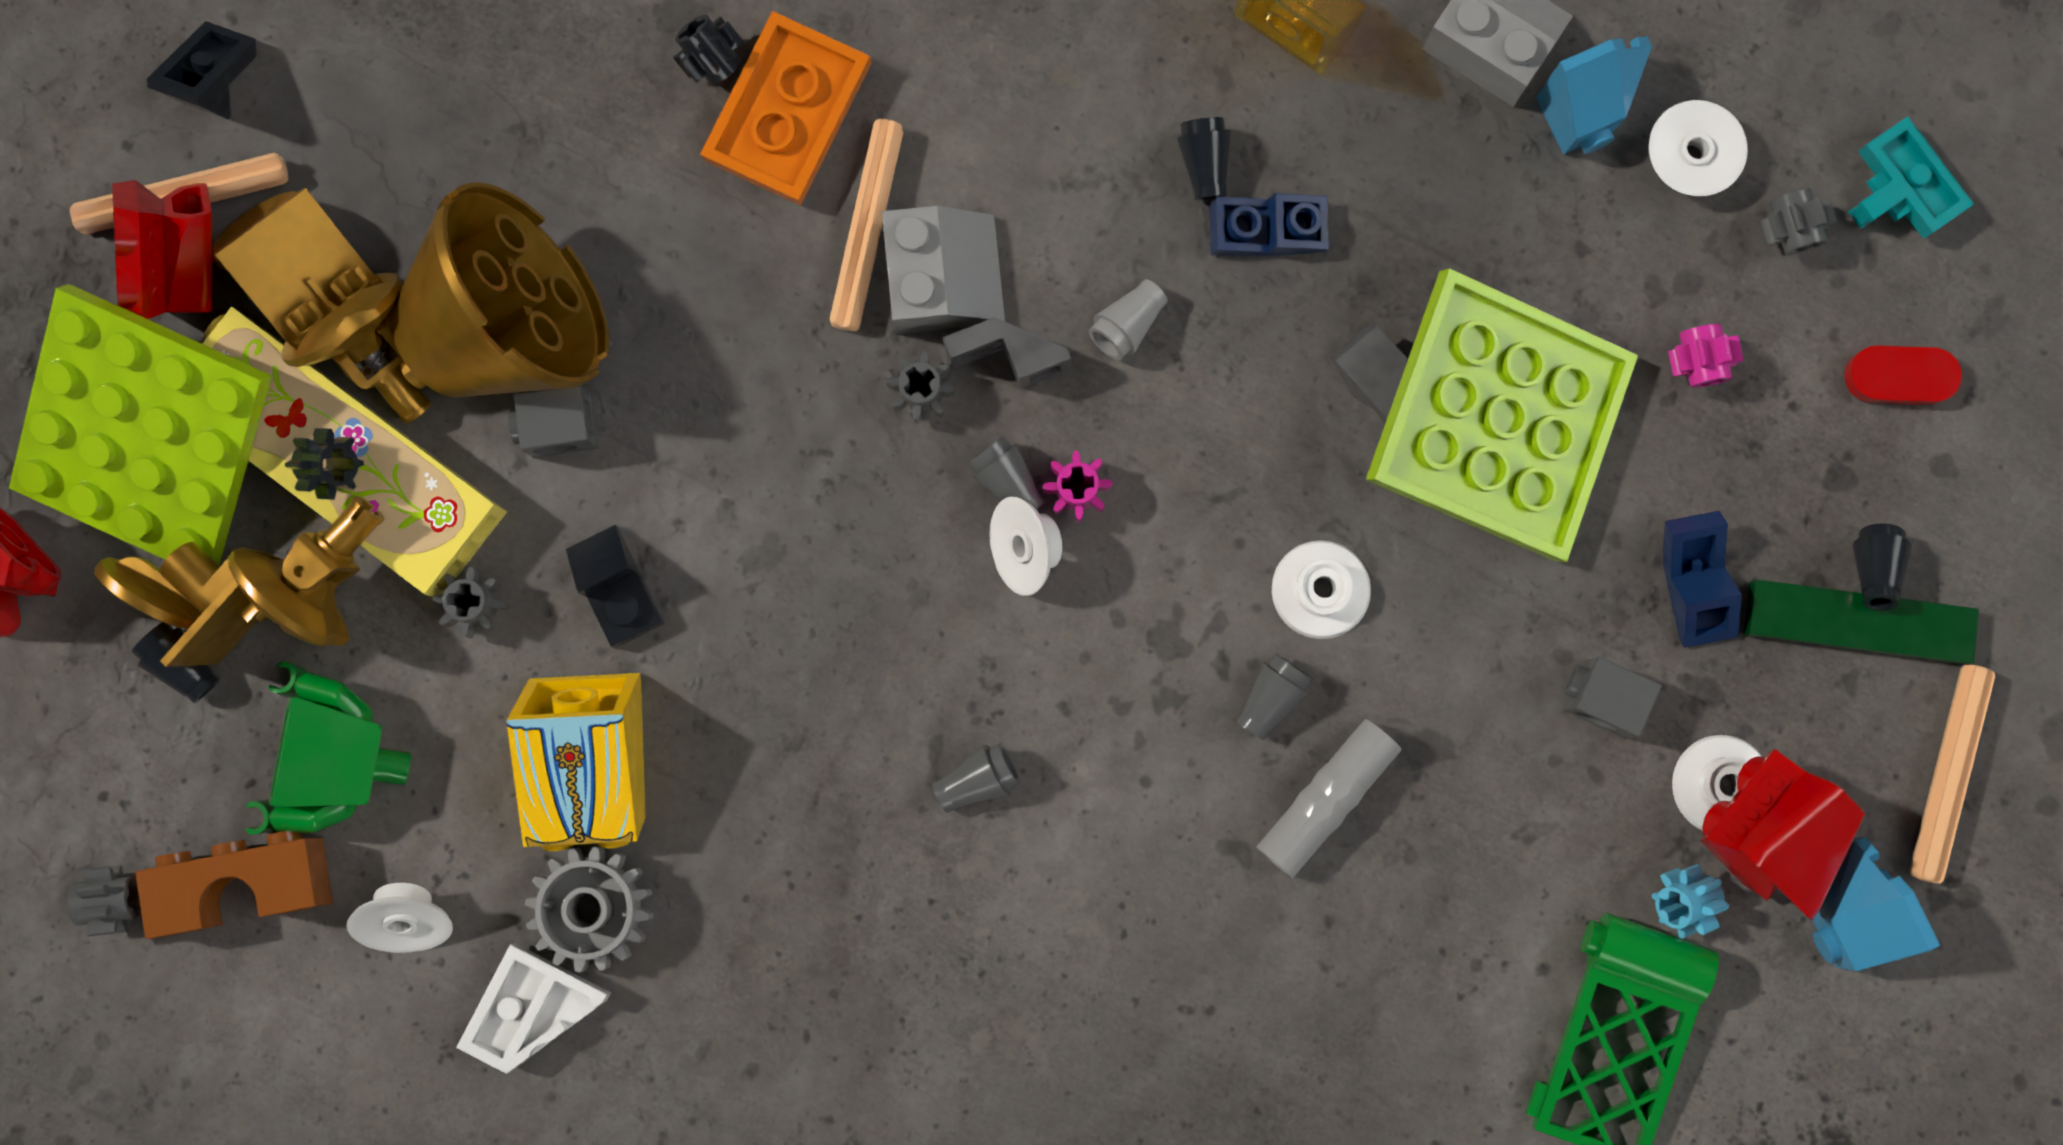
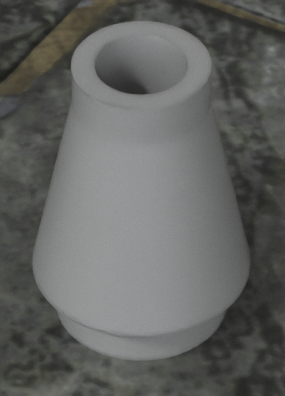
[1089,279,1168,360]

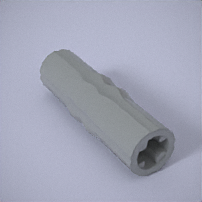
[1256,719,1402,879]

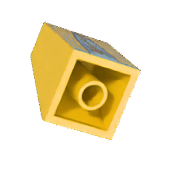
[506,673,646,851]

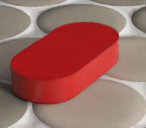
[1844,345,1962,405]

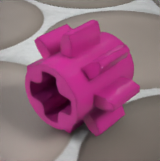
[1668,324,1744,388]
[1043,450,1113,523]

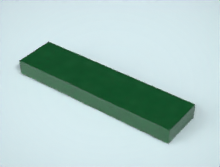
[1744,579,1979,665]

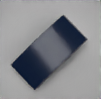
[1209,193,1329,256]

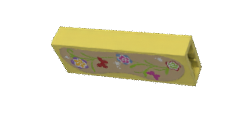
[202,307,507,597]

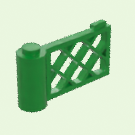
[1525,913,1719,1145]

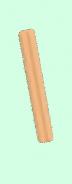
[830,119,903,331]
[70,153,288,234]
[1909,665,1995,884]

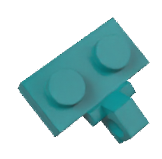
[1848,116,1974,239]

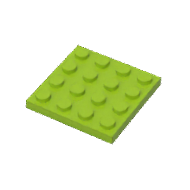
[1365,268,1638,562]
[9,284,272,565]

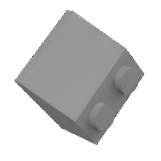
[1422,0,1573,107]
[882,206,1005,335]

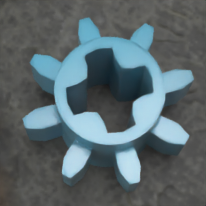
[1652,864,1729,939]

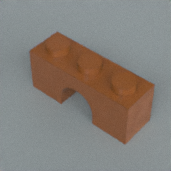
[135,831,333,939]

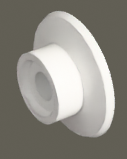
[1649,100,1748,196]
[990,497,1062,596]
[1272,540,1371,639]
[1672,735,1762,831]
[347,883,453,953]

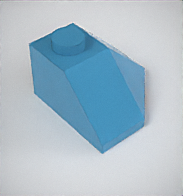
[1536,36,1652,155]
[1812,836,1940,972]

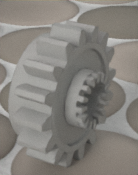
[525,846,654,973]

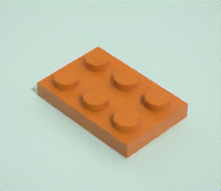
[700,11,872,206]

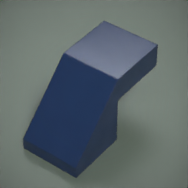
[1663,510,1742,648]

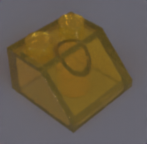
[1234,0,1366,76]

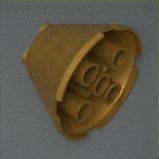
[385,182,609,397]

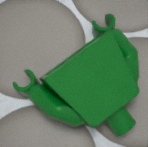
[245,661,411,835]

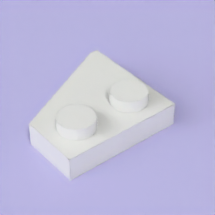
[456,943,611,1074]

